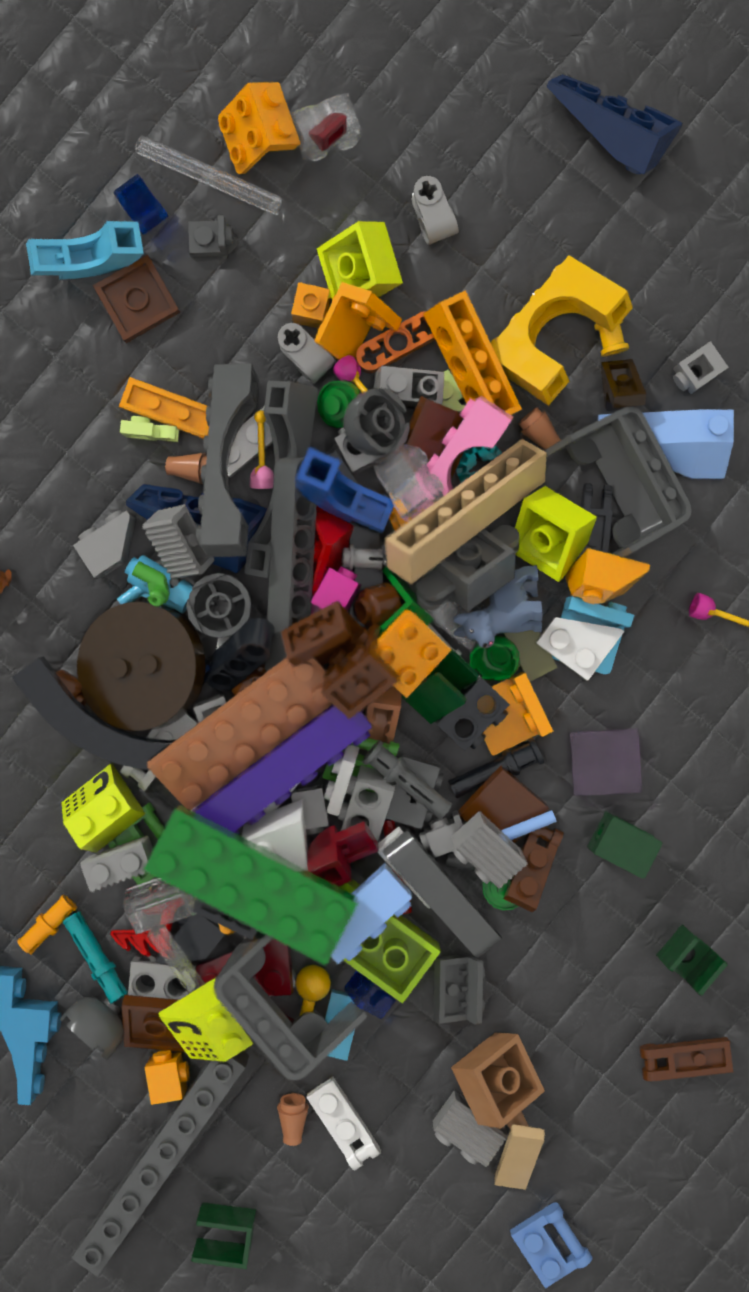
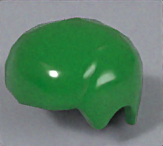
[470,635,520,681]

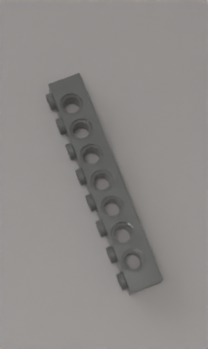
[71,1051,249,1277]

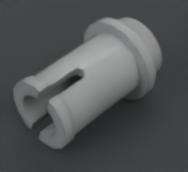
[342,545,383,571]

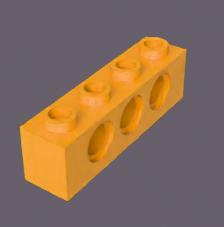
[423,290,522,415]

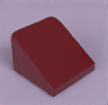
[308,113,347,152]

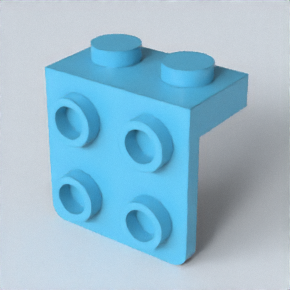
[551,596,634,674]

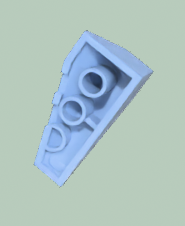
[598,409,734,479]

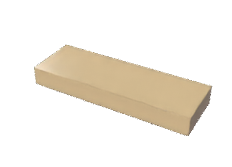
[494,1124,544,1190]

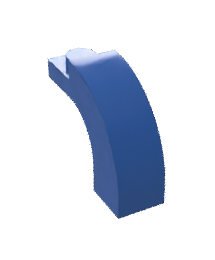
[295,447,396,533]

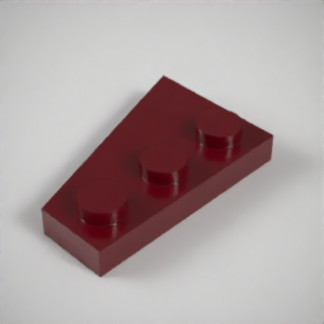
[196,938,294,996]

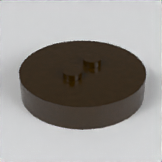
[77,602,206,731]

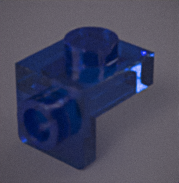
[113,174,169,235]
[344,971,397,1020]

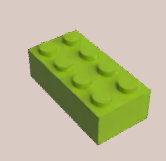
[339,879,441,1004]

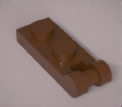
[503,827,564,913]
[640,1037,733,1081]

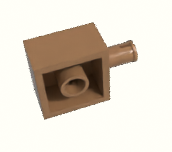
[451,1032,545,1130]

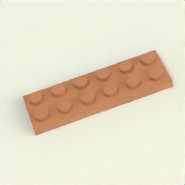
[147,657,332,810]

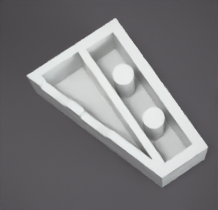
[242,799,308,871]

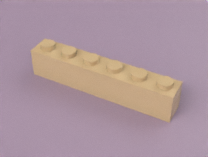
[385,439,547,584]

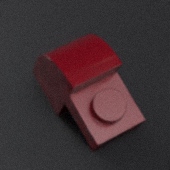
[307,821,379,887]

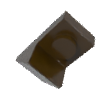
[601,359,646,411]

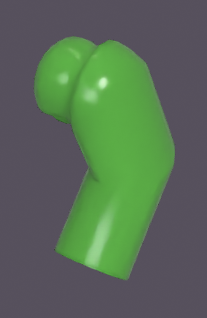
[132,561,170,607]

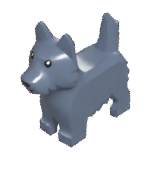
[453,565,542,648]

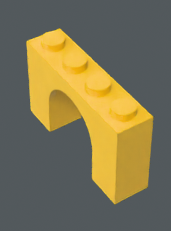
[491,255,633,406]

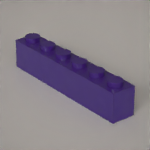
[192,704,372,835]

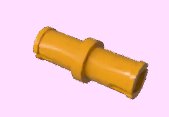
[17,894,77,955]

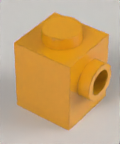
[145,1050,190,1105]

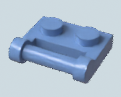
[510,1202,593,1289]

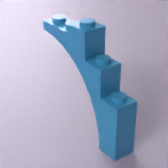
[0,966,62,1105]

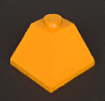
[565,548,650,604]

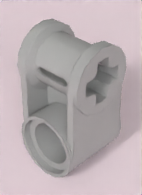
[411,176,459,245]
[277,323,336,385]

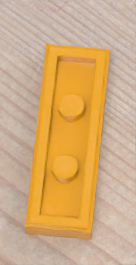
[119,377,209,439]

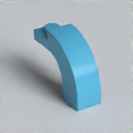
[26,221,144,279]

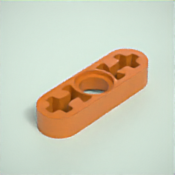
[356,311,435,373]

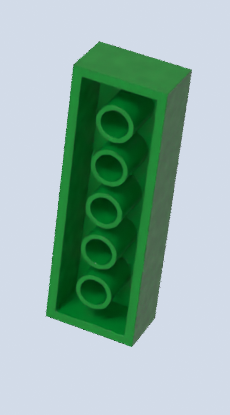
[143,805,358,965]

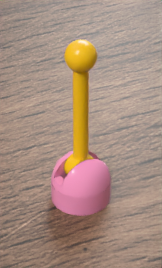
[250,410,274,489]

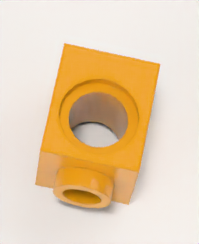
[291,282,331,329]

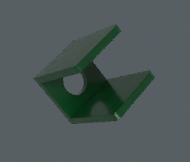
[402,649,479,724]
[587,811,662,879]
[656,924,728,996]
[191,1202,256,1270]

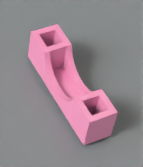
[406,396,514,515]

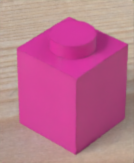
[311,566,362,611]

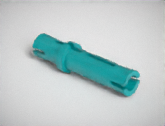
[62,911,128,1004]

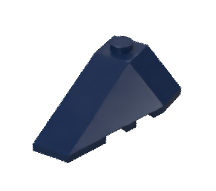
[547,74,683,174]
[126,484,267,573]

